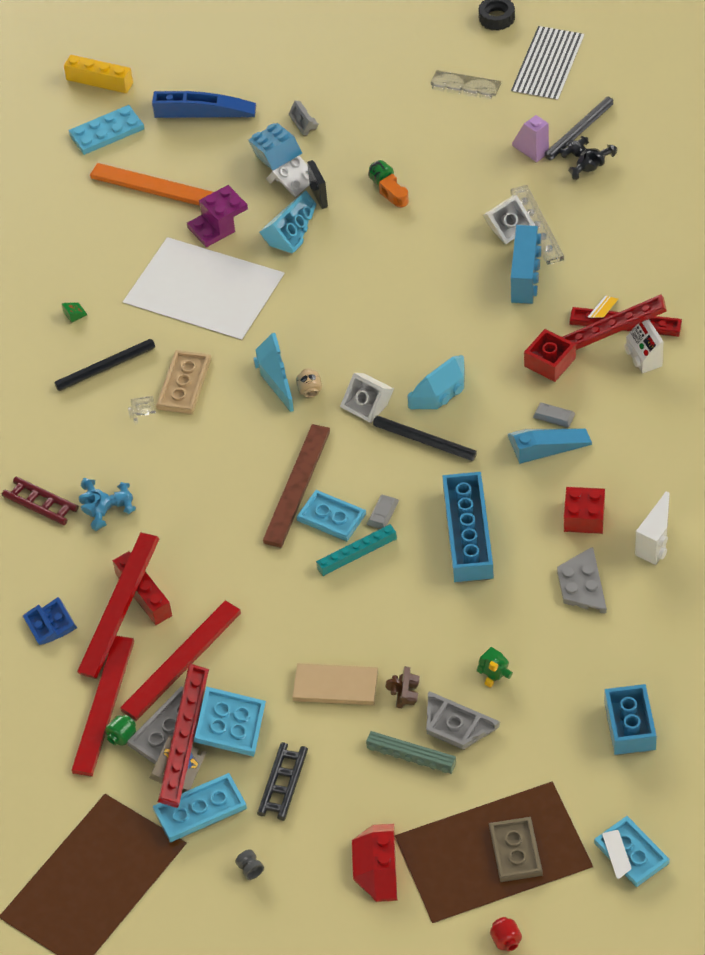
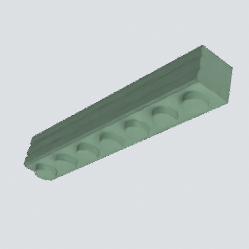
[366,731,456,774]

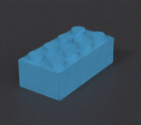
[511,225,541,304]

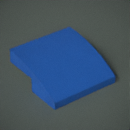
[22,597,77,645]

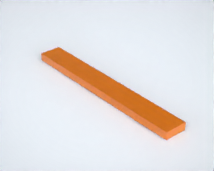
[90,163,213,206]

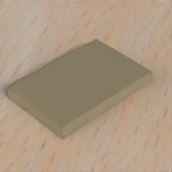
[489,817,543,882]

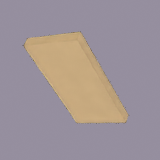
[156,350,211,414]
[293,663,378,705]

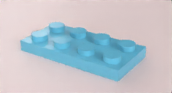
[69,105,144,155]
[153,773,247,842]

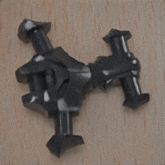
[559,136,617,180]

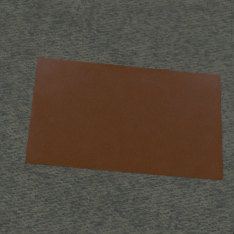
[395,781,593,923]
[0,794,187,955]

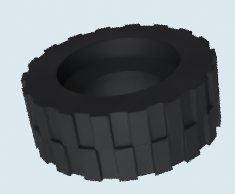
[478,0,515,30]

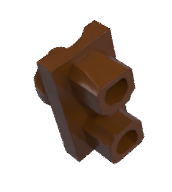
[385,666,420,709]

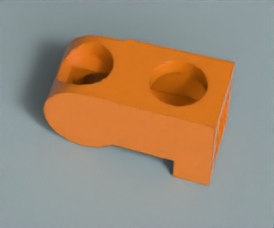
[379,174,409,207]

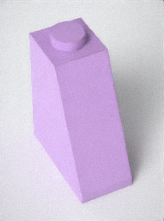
[512,115,549,162]

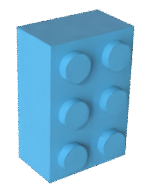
[248,123,302,170]
[604,684,657,755]

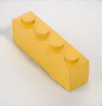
[64,55,133,94]

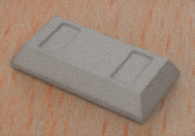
[533,403,575,428]
[367,495,399,529]

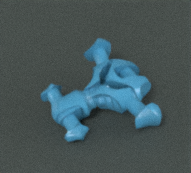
[79,478,136,531]

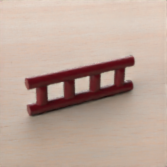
[2,476,79,525]

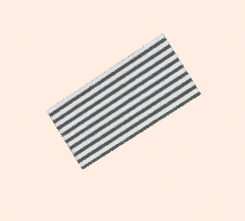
[511,26,584,99]

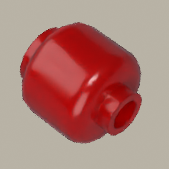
[490,917,522,951]

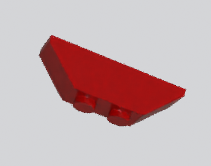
[352,824,398,902]

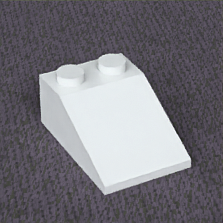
[635,491,669,565]

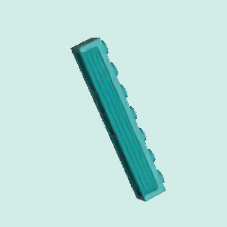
[316,524,397,576]

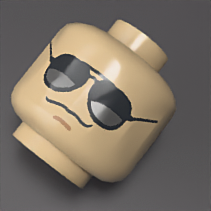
[296,369,322,398]

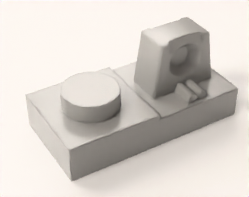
[289,101,319,135]

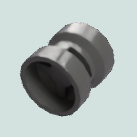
[235,849,264,880]

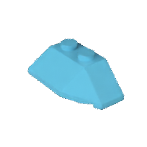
[407,355,465,409]

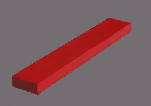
[563,294,667,350]
[570,307,682,337]

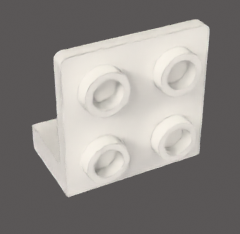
[266,156,310,197]

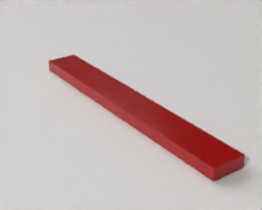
[77,532,160,679]
[120,600,241,721]
[72,636,134,776]
[157,663,209,808]

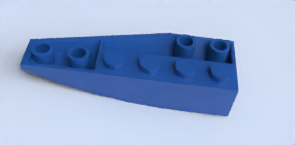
[152,91,256,118]

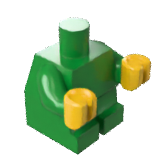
[477,647,513,688]

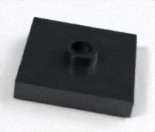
[307,160,328,209]

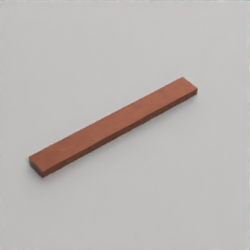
[263,424,330,548]

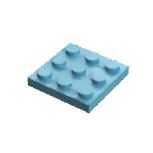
[193,686,266,757]

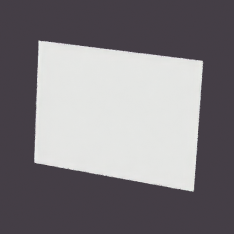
[123,237,285,340]

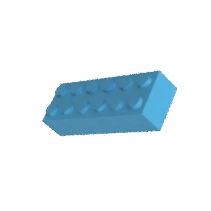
[442,472,494,582]

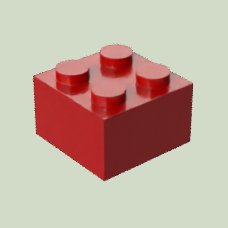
[524,329,576,382]
[564,487,605,534]

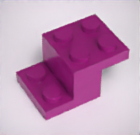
[187,185,248,247]

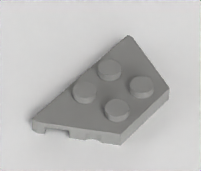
[557,547,607,613]
[426,691,500,750]

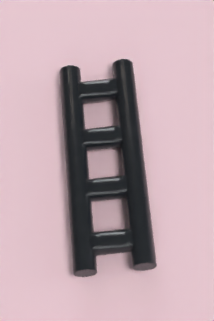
[257,742,308,821]

